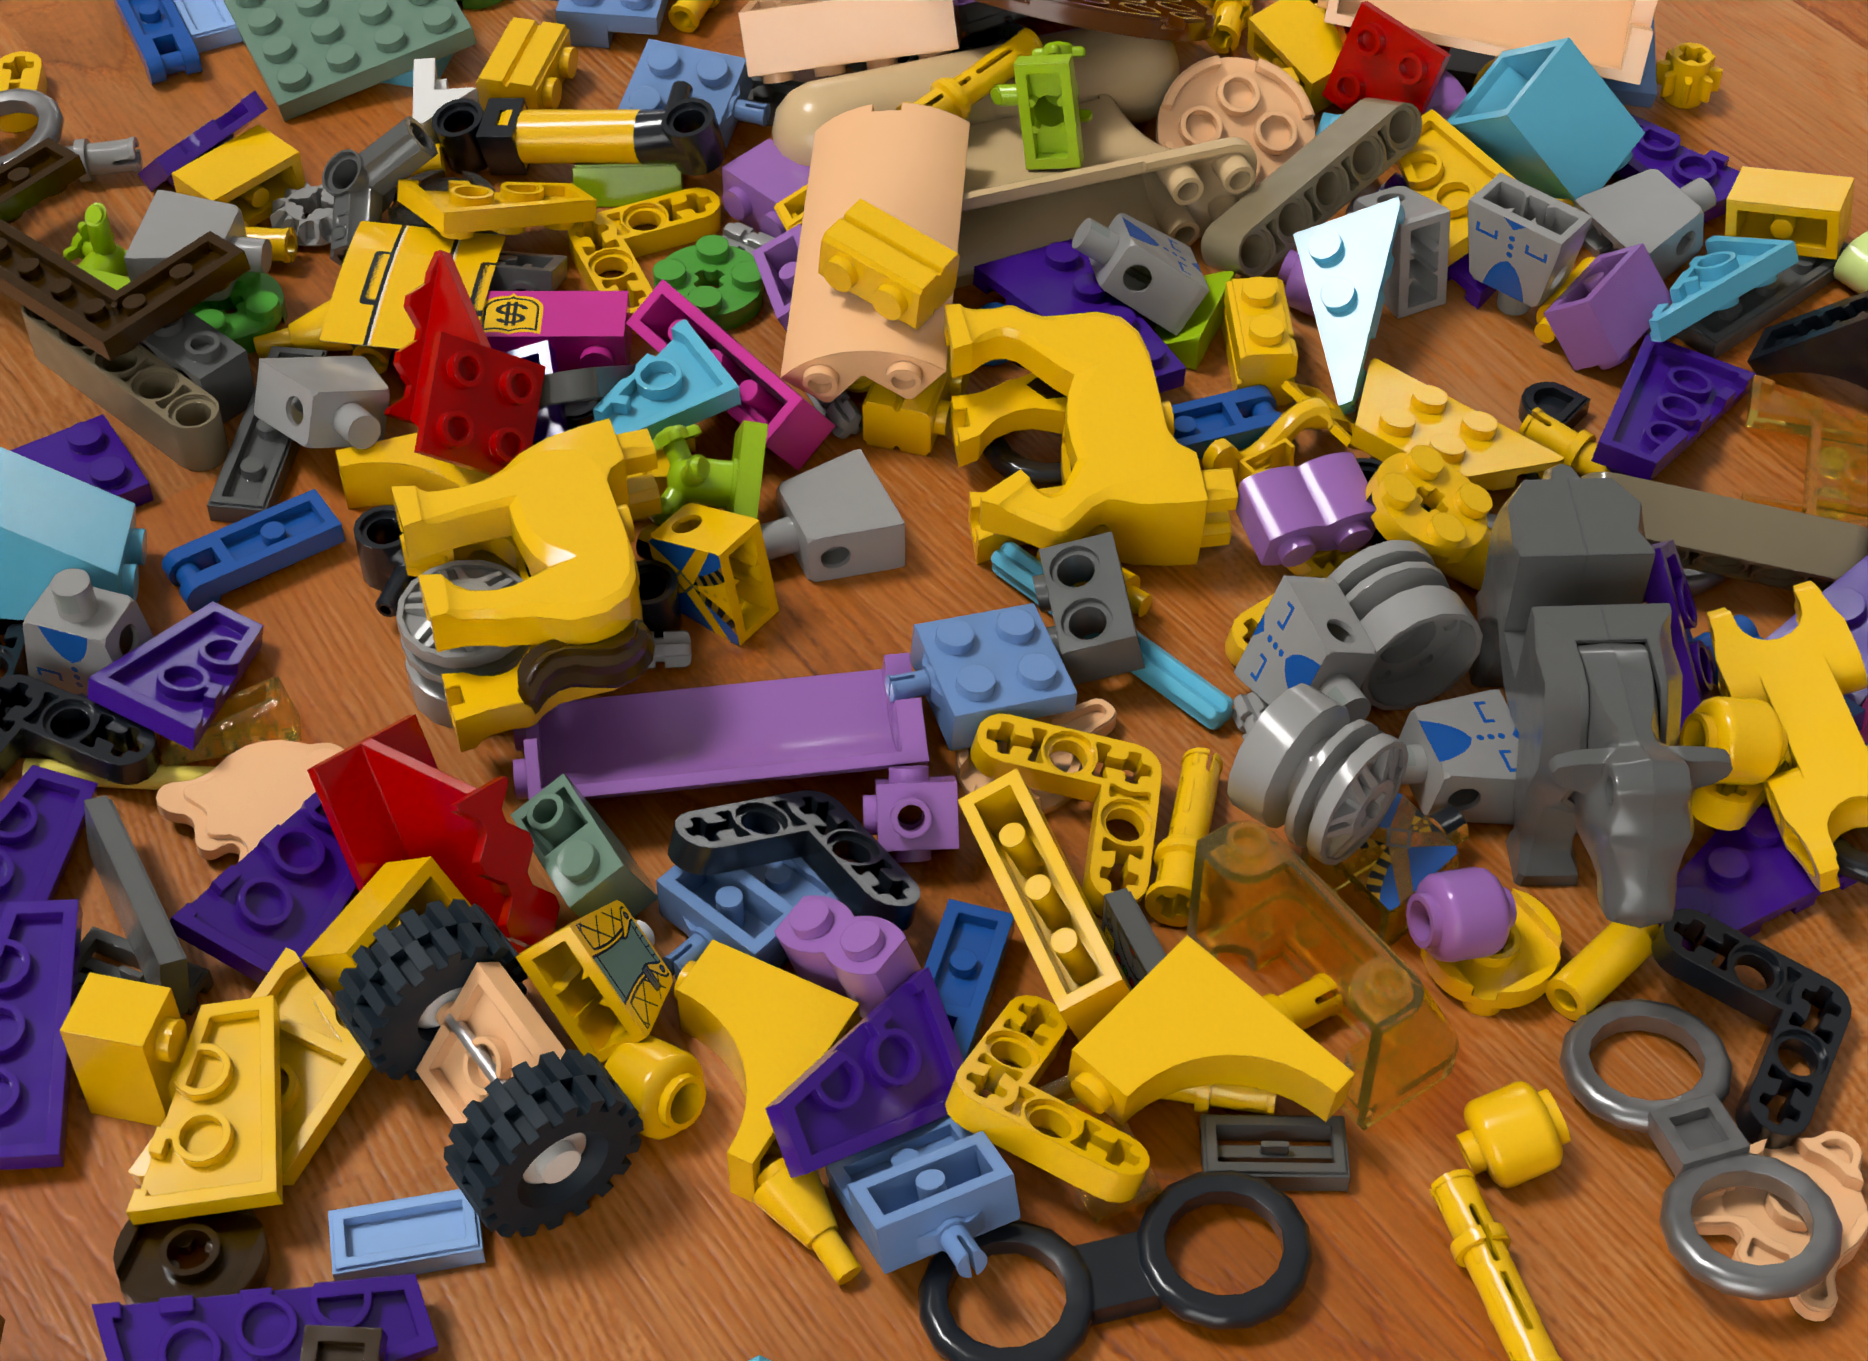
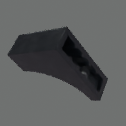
[1747,291,1868,390]

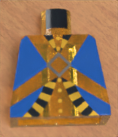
[1299,793,1469,952]

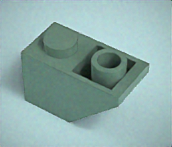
[510,773,658,918]

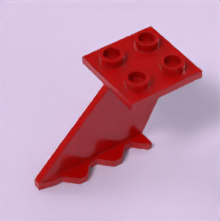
[1322,1,1451,116]
[384,250,546,476]
[307,714,560,954]

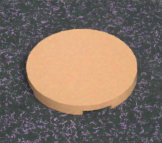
[1155,55,1316,187]

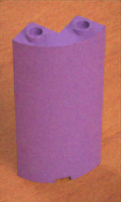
[513,652,929,800]

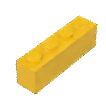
[958,768,1132,1042]

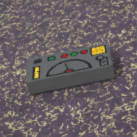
[1102,888,1167,989]

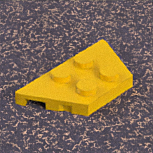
[1350,358,1565,491]
[128,947,373,1186]

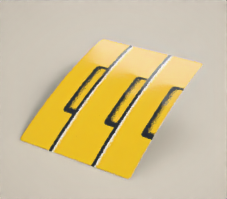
[320,221,506,349]

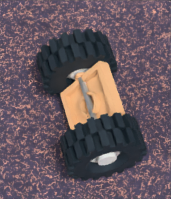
[335,899,644,1238]

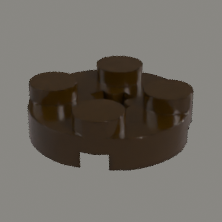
[113,1208,270,1305]

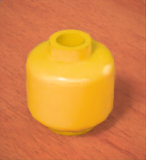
[1680,696,1788,785]
[603,1035,706,1140]
[1455,1081,1571,1188]

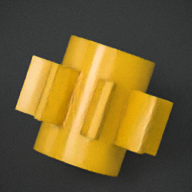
[1656,42,1723,109]

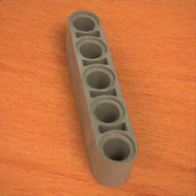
[1201,98,1422,277]
[21,305,229,472]
[1581,472,1868,592]

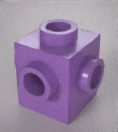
[863,765,959,862]

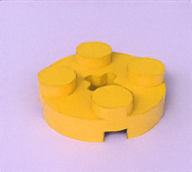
[1365,444,1493,564]
[1420,888,1562,1016]

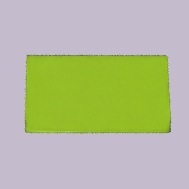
[572,164,683,207]
[1153,271,1236,370]

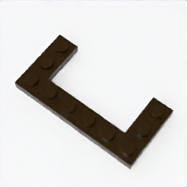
[0,137,251,361]

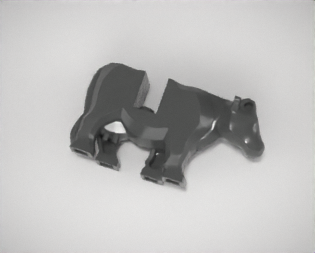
[1468,464,1733,928]

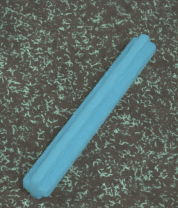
[991,542,1233,730]

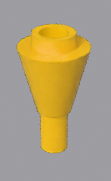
[253,299,356,358]
[752,1157,862,1285]

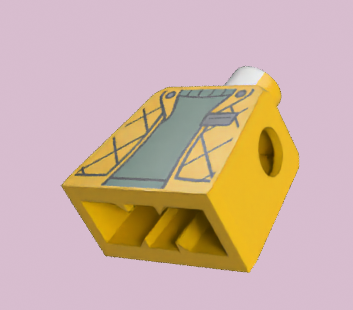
[515,900,673,1063]

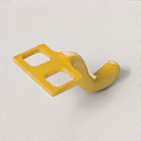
[1202,380,1362,483]

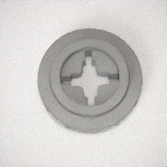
[270,182,334,246]

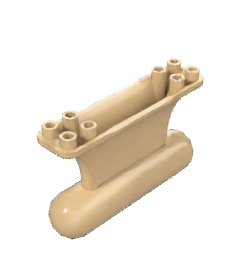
[772,28,1257,288]

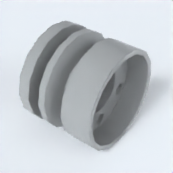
[1327,540,1483,710]
[396,560,530,729]
[1227,683,1409,866]

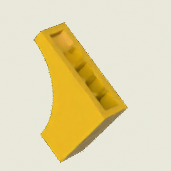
[335,432,490,509]
[1067,935,1355,1126]
[674,939,860,1203]

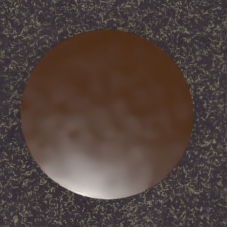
[974,0,1216,41]

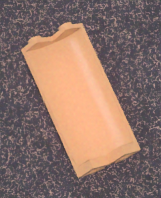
[1317,0,1658,85]
[780,102,970,403]

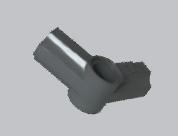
[322,116,438,266]

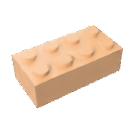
[738,0,962,84]

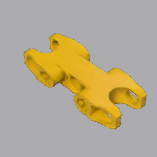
[1707,580,1868,893]

